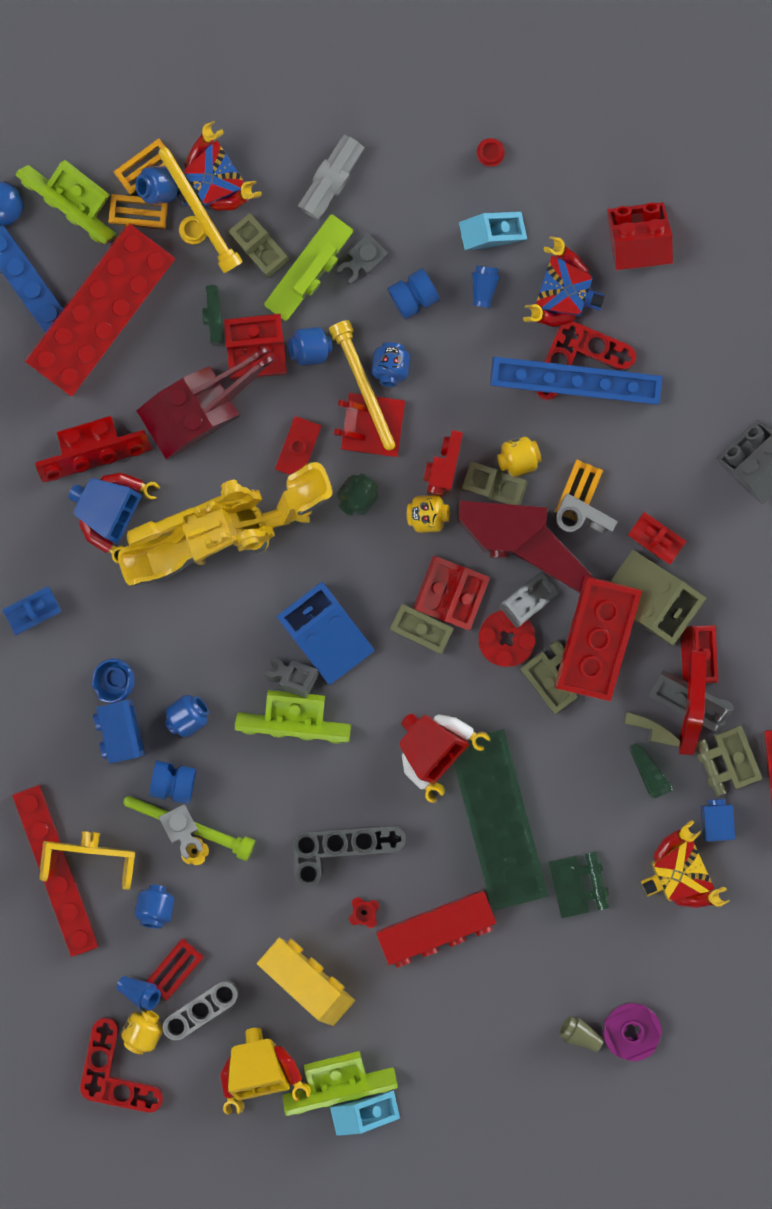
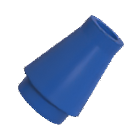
[472,265,500,308]
[116,976,161,1011]

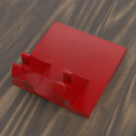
[333,393,405,457]

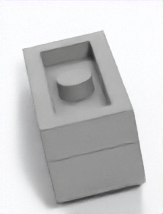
[555,493,618,534]

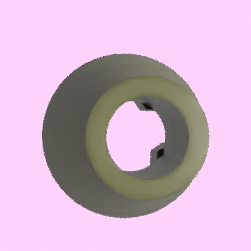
[559,1016,604,1052]

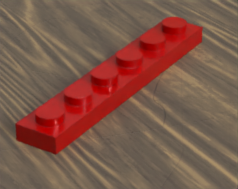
[12,785,99,957]

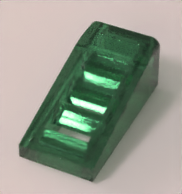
[628,743,674,799]

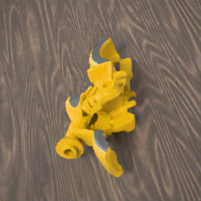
[118,462,332,586]

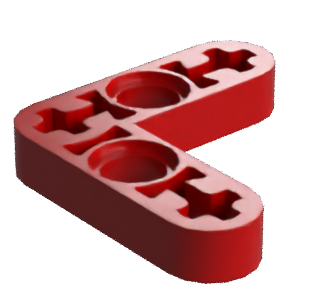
[535,322,636,401]
[678,650,706,756]
[80,1017,163,1113]

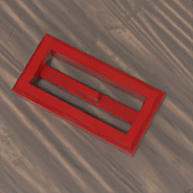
[146,938,205,1001]

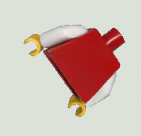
[399,714,490,803]

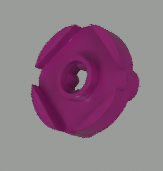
[603,1002,662,1062]

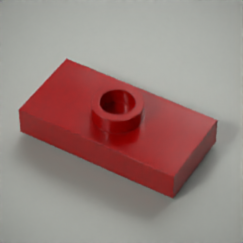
[275,416,322,475]

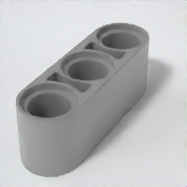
[163,980,238,1040]

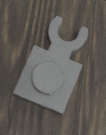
[159,804,203,860]

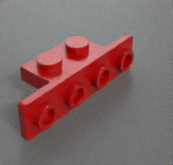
[35,416,151,482]

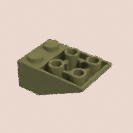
[610,550,706,646]

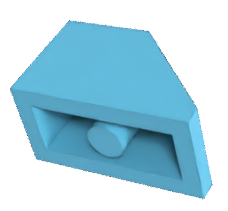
[459,212,527,250]
[330,1090,400,1136]

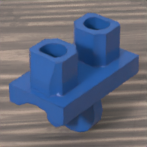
[2,586,62,635]

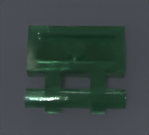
[548,851,609,918]

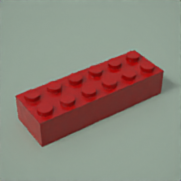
[24,223,175,397]

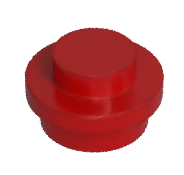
[476,138,505,167]

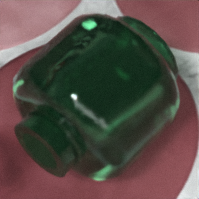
[336,473,379,517]

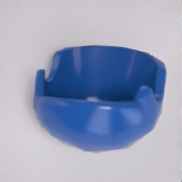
[0,181,24,226]
[91,658,135,704]

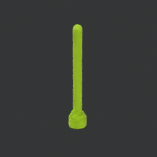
[123,796,256,862]

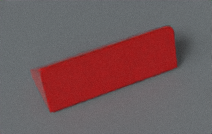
[681,625,718,683]

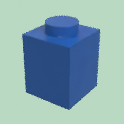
[701,799,735,841]

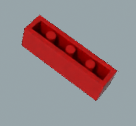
[376,889,497,968]

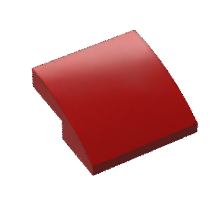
[224,314,287,380]
[413,556,490,631]

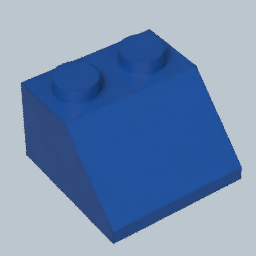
[93,700,145,764]

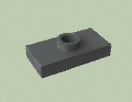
[499,571,559,628]

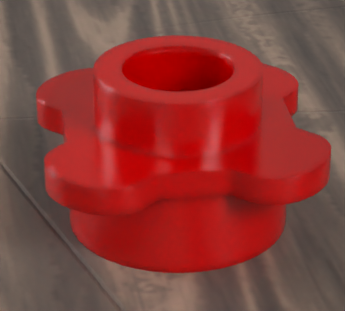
[349,897,380,928]

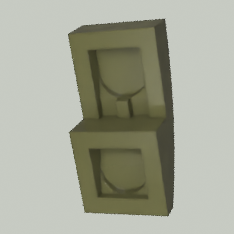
[228,213,290,278]
[462,461,528,505]
[622,712,680,747]

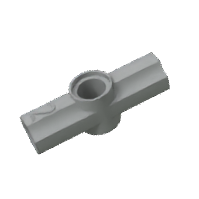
[298,134,365,221]

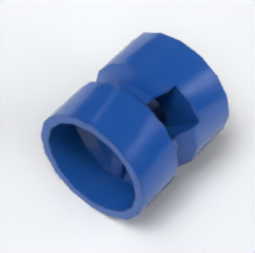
[387,268,440,320]
[149,761,197,805]

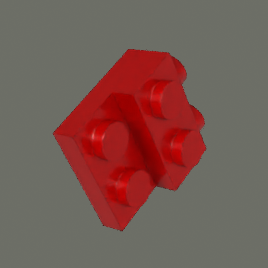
[423,430,463,497]

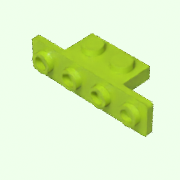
[15,160,117,245]
[264,215,353,321]
[235,690,351,743]
[282,1051,398,1116]

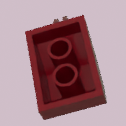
[136,347,275,461]
[458,501,594,593]

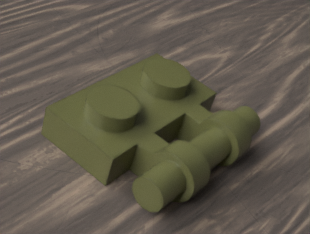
[520,640,578,715]
[696,725,763,797]

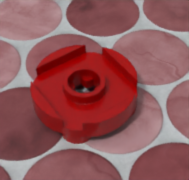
[478,611,536,667]

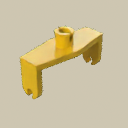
[39,831,135,890]

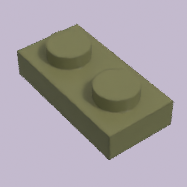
[390,604,454,654]

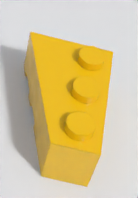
[257,937,356,1026]

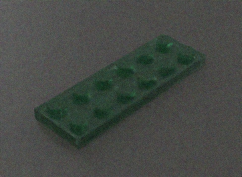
[453,729,548,911]

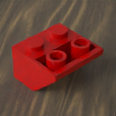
[607,202,673,270]

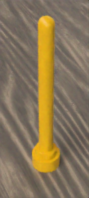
[159,147,243,273]
[328,320,395,450]

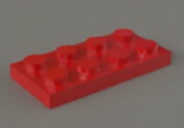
[554,576,642,701]

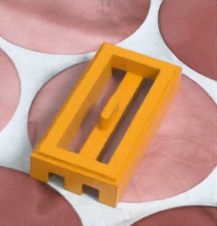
[113,138,165,196]
[108,194,169,230]
[555,460,603,521]

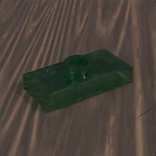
[202,285,223,346]

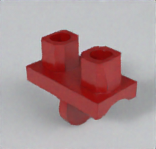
[627,512,687,565]

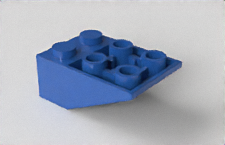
[276,582,375,685]

